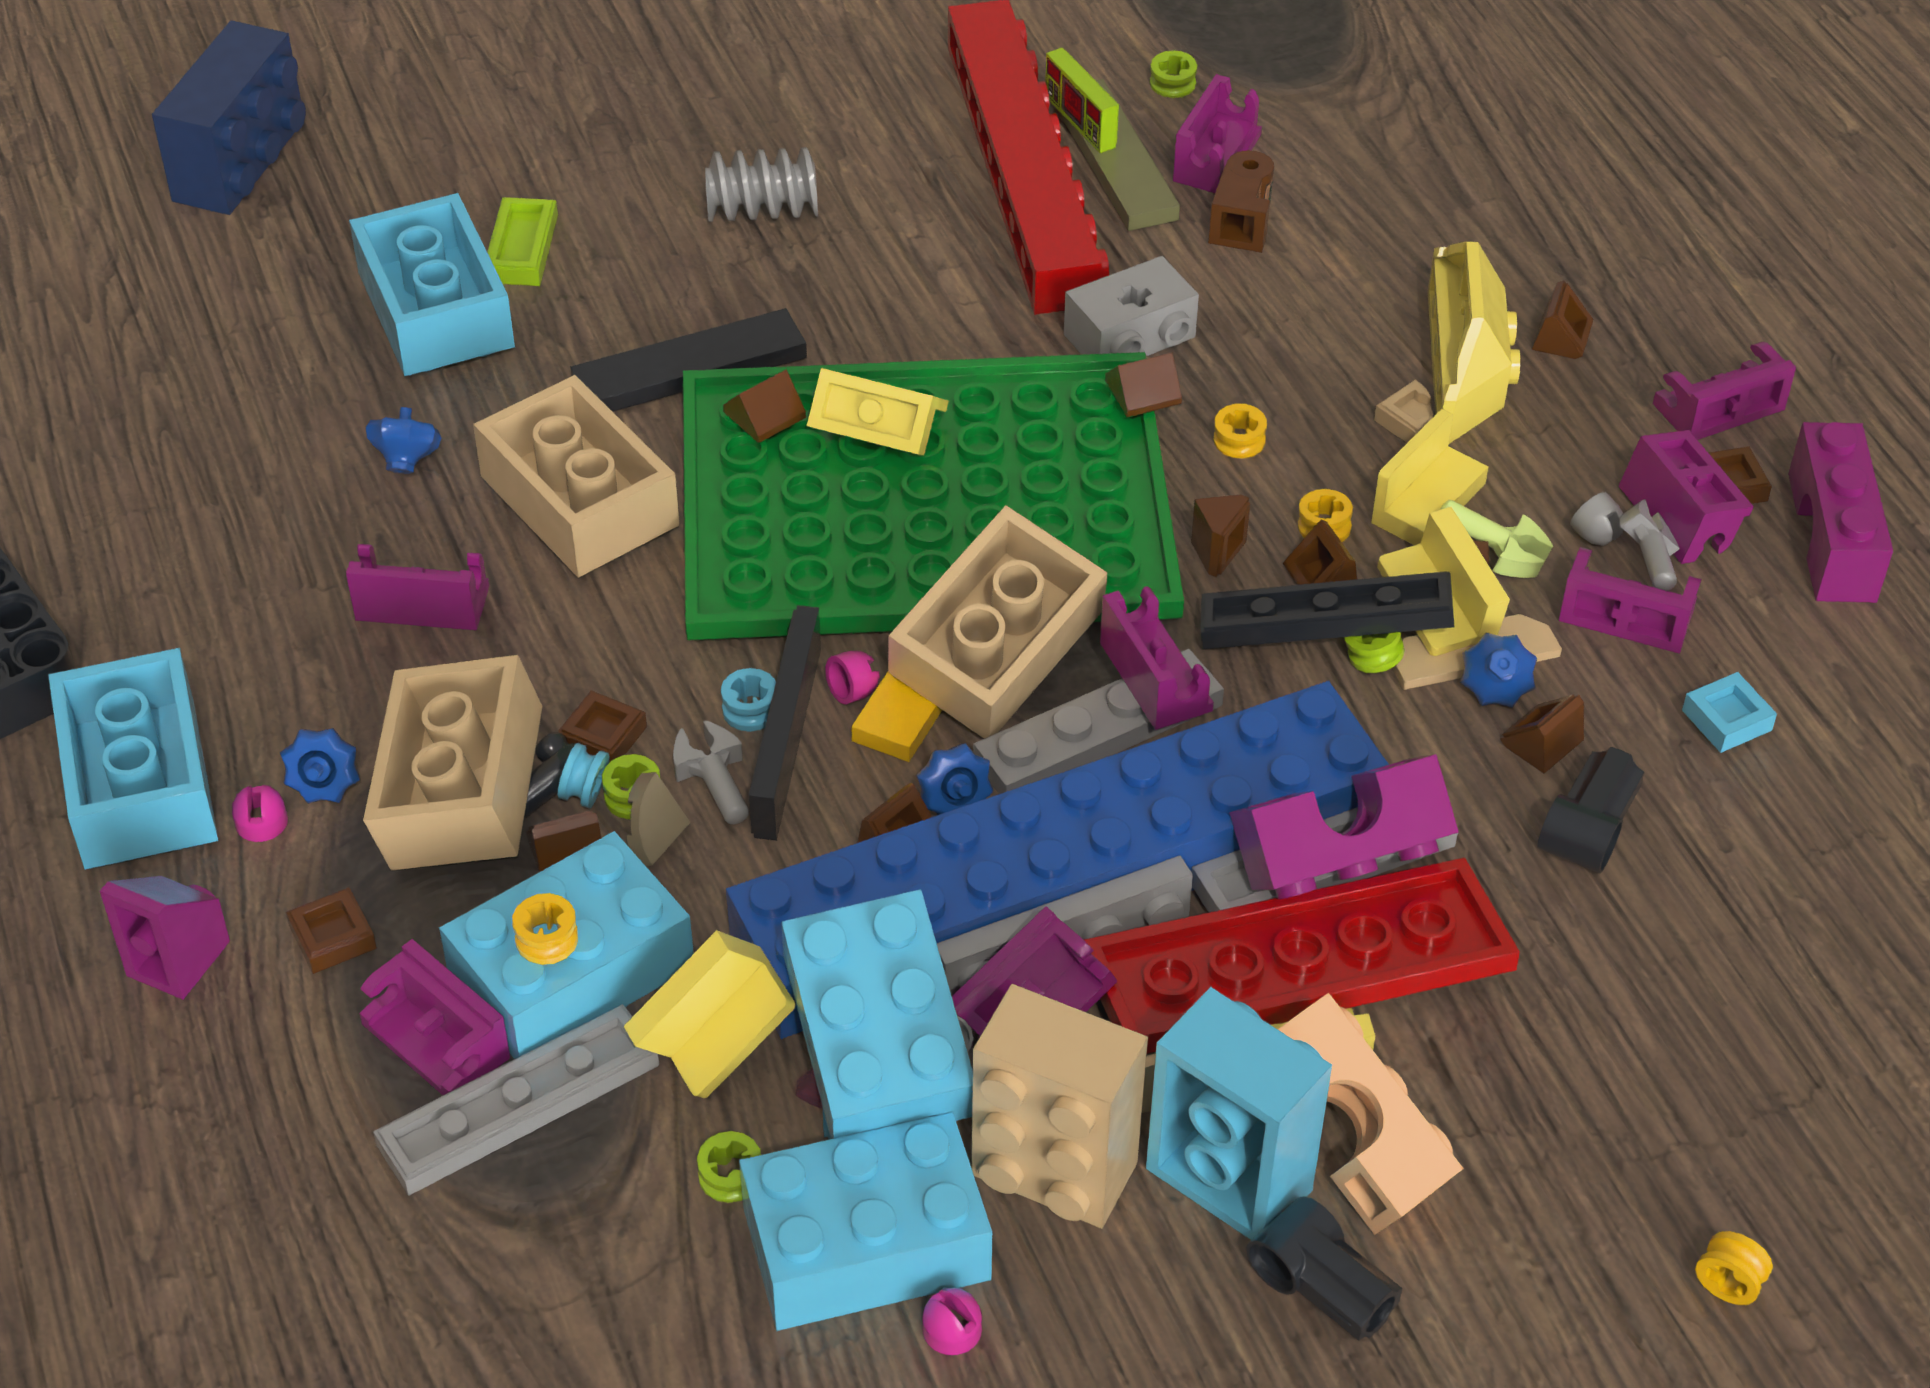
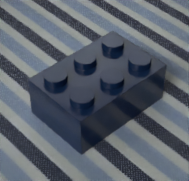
[152,20,306,215]

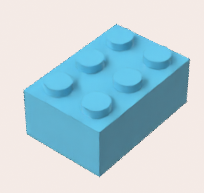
[349,193,515,376]
[48,648,218,870]
[439,831,694,1059]
[781,889,973,1139]
[1146,987,1332,1240]
[739,1112,992,1331]

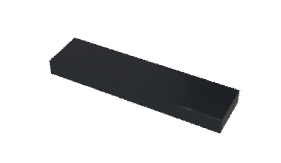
[570,308,807,412]
[1201,571,1455,649]
[749,605,821,841]

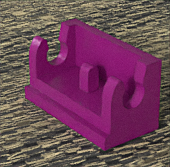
[1173,74,1262,193]
[1652,342,1796,440]
[1619,430,1754,564]
[346,544,490,630]
[1559,547,1702,654]
[1100,586,1214,730]
[952,906,1118,1041]
[359,939,511,1095]

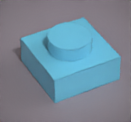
[1682,672,1777,753]

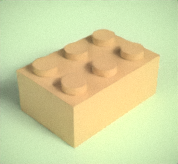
[473,375,680,578]
[888,505,1108,739]
[363,655,542,870]
[972,984,1148,1229]

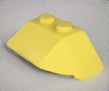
[1428,242,1520,444]

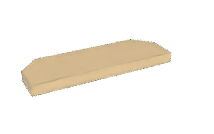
[1392,614,1562,690]

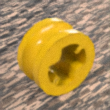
[1214,404,1267,458]
[1298,489,1353,542]
[512,893,578,965]
[1695,1231,1773,1305]

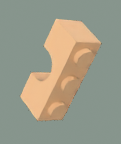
[1278,993,1464,1235]

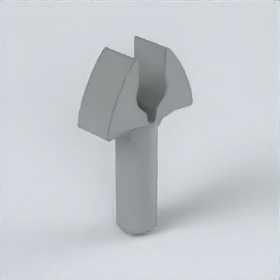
[1620,499,1680,591]
[673,721,749,825]

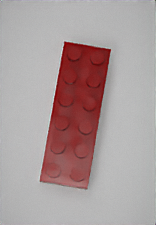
[1084,857,1520,1054]

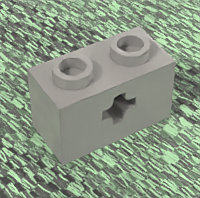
[1064,256,1199,356]

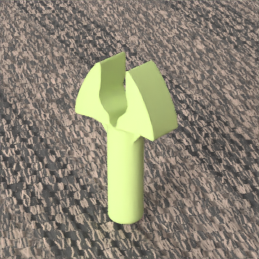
[1440,500,1553,578]

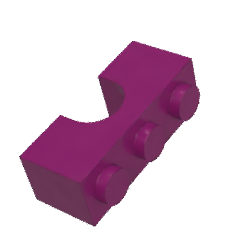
[1788,422,1893,603]
[1230,754,1459,899]

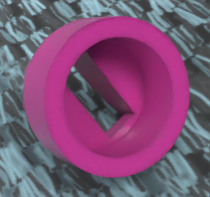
[825,651,880,705]
[232,784,288,842]
[922,1288,982,1355]

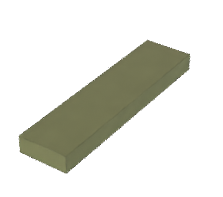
[1056,79,1180,231]

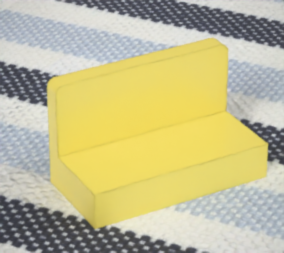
[807,368,949,456]
[1371,409,1489,545]
[1377,507,1510,656]
[624,930,795,1098]

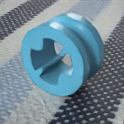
[721,668,776,732]
[557,743,610,808]

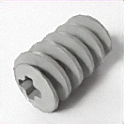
[705,147,818,222]

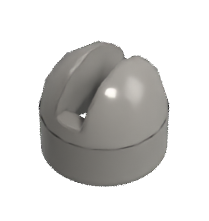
[1570,492,1624,546]

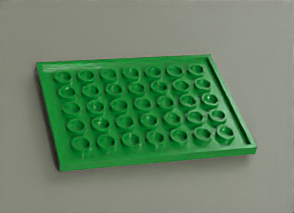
[683,352,1184,640]

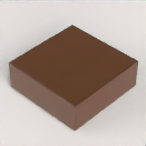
[1708,446,1772,504]
[558,690,647,763]
[286,887,377,974]

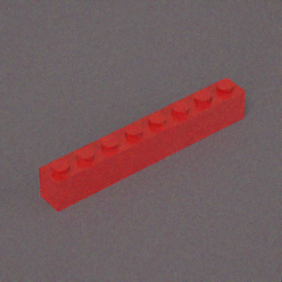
[948,0,1109,315]

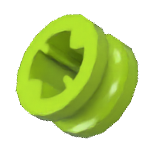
[1150,50,1198,98]
[1345,632,1405,673]
[602,754,660,820]
[697,1131,761,1203]

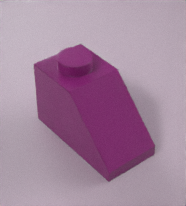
[100,876,230,1000]

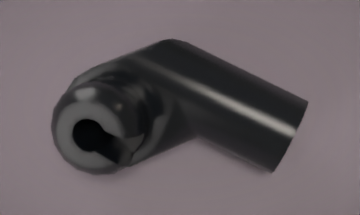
[524,732,575,818]

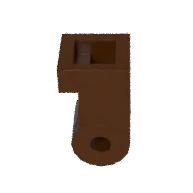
[1208,150,1274,253]

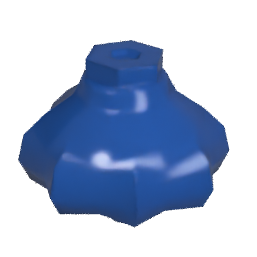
[366,407,442,474]
[1460,632,1537,708]
[280,728,360,804]
[916,743,994,815]

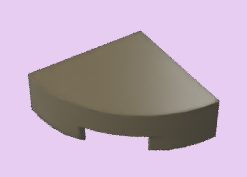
[626,772,690,866]

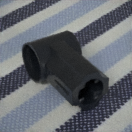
[1537,747,1644,874]
[1246,1196,1402,1341]

